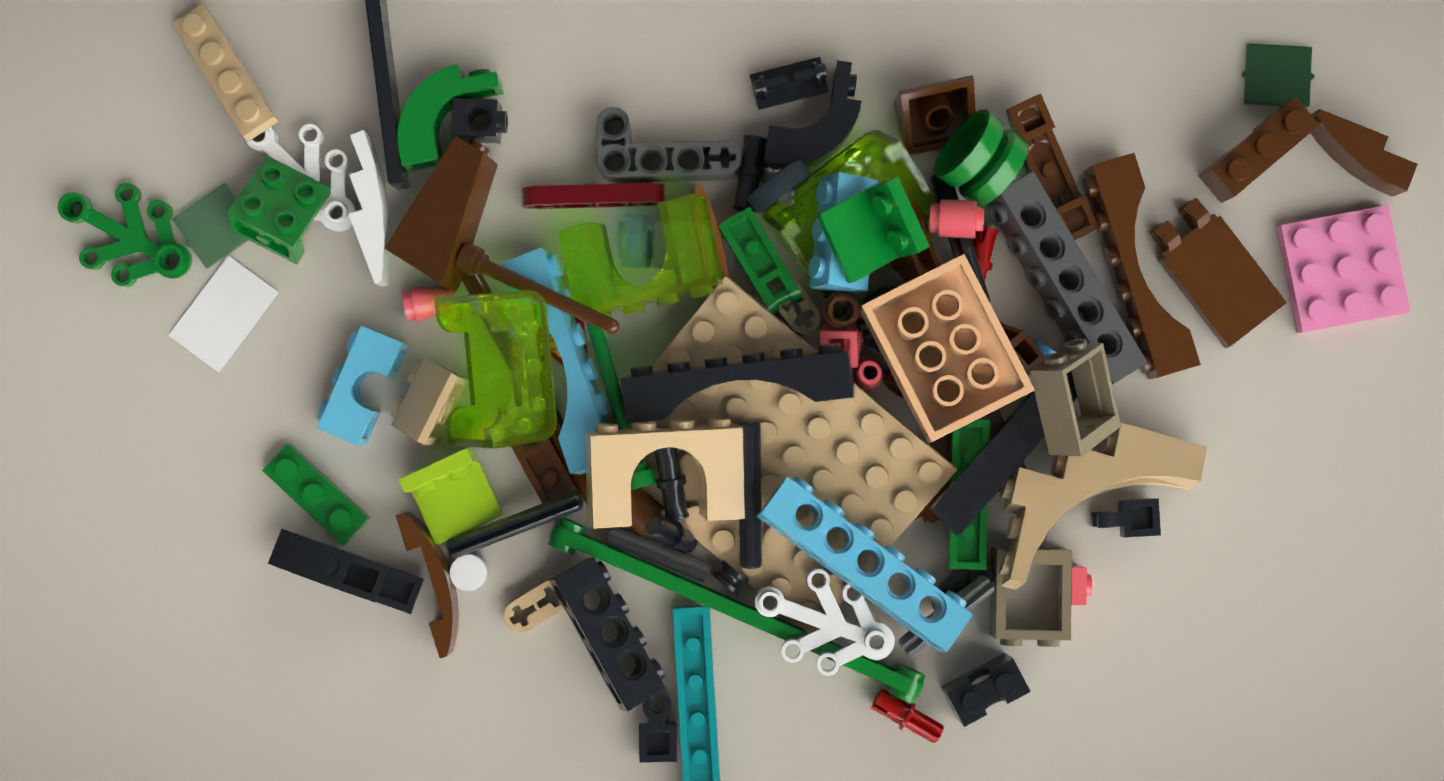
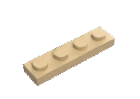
[172,3,279,141]

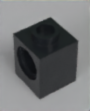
[452,98,508,144]

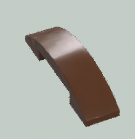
[1006,93,1099,240]
[396,512,459,659]

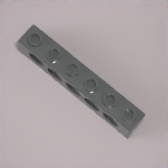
[986,171,1148,384]

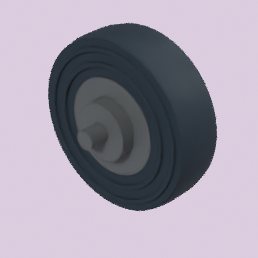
[748,160,812,214]

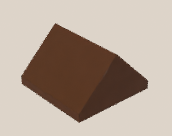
[893,75,976,156]

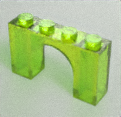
[557,194,723,318]

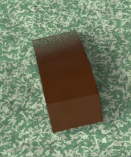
[1311,109,1418,197]

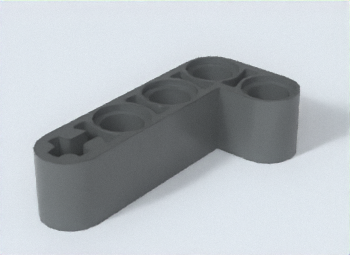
[596,107,742,183]

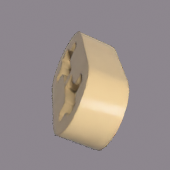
[504,579,564,633]

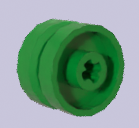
[934,109,1029,207]

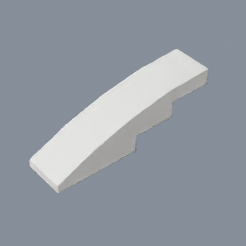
[348,130,391,287]

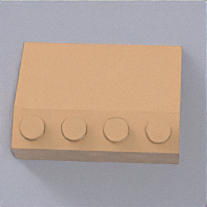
[860,254,1035,444]

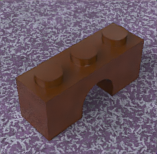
[1198,97,1320,203]

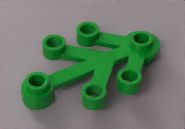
[58,183,192,287]

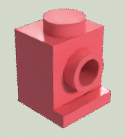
[820,320,864,368]

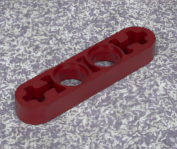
[522,183,665,209]

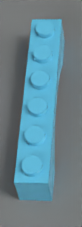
[500,248,610,474]

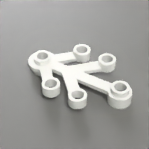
[246,124,357,232]
[755,568,895,676]

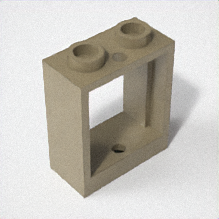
[1030,339,1121,457]
[990,547,1072,647]

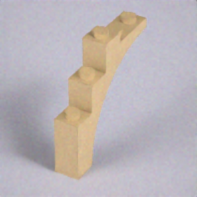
[999,422,1207,590]

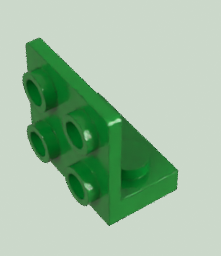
[227,156,331,265]
[817,177,930,283]

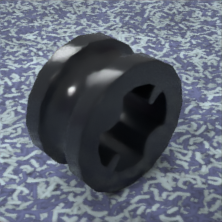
[712,560,749,595]

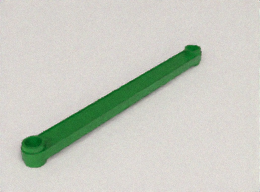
[548,517,926,703]

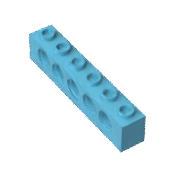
[757,477,973,652]

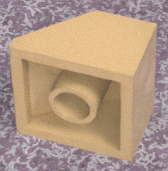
[391,359,470,445]

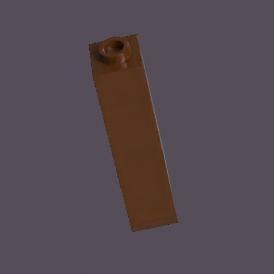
[384,136,498,293]

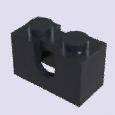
[941,653,1031,727]

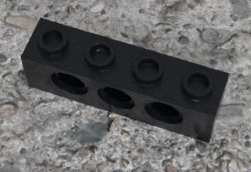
[549,557,666,712]

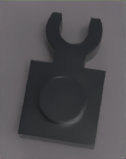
[639,696,677,763]

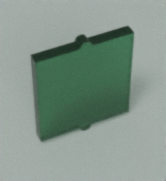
[1241,43,1315,108]
[172,183,249,269]

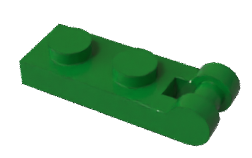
[718,207,803,314]

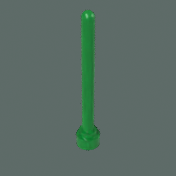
[586,323,656,491]

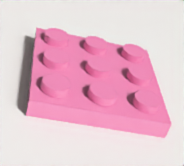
[1276,205,1411,333]

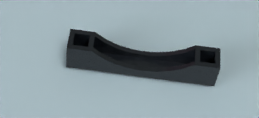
[620,343,855,424]

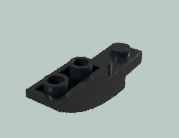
[268,528,424,614]

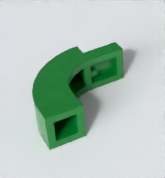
[397,64,504,172]

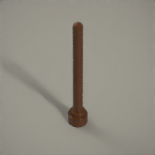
[456,243,620,334]

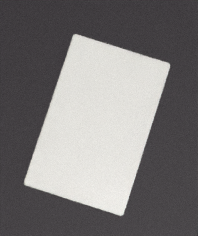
[169,256,278,372]

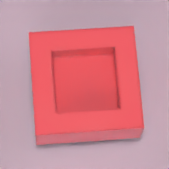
[1071,565,1092,605]

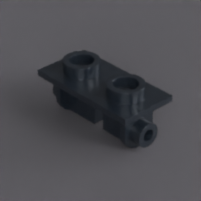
[749,57,829,110]

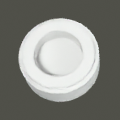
[450,554,488,591]

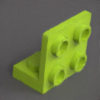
[398,448,503,545]

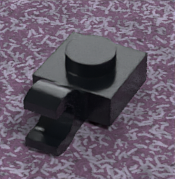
[1091,498,1161,538]

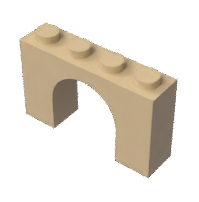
[585,418,745,529]

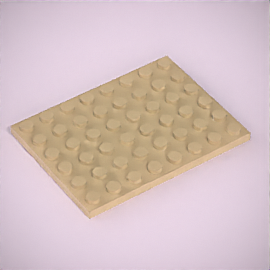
[608,276,957,634]

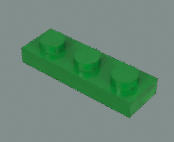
[262,443,371,545]

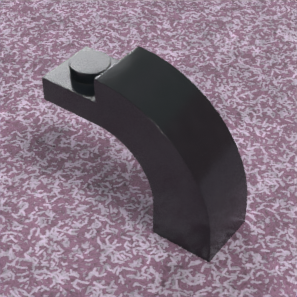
[763,60,862,170]

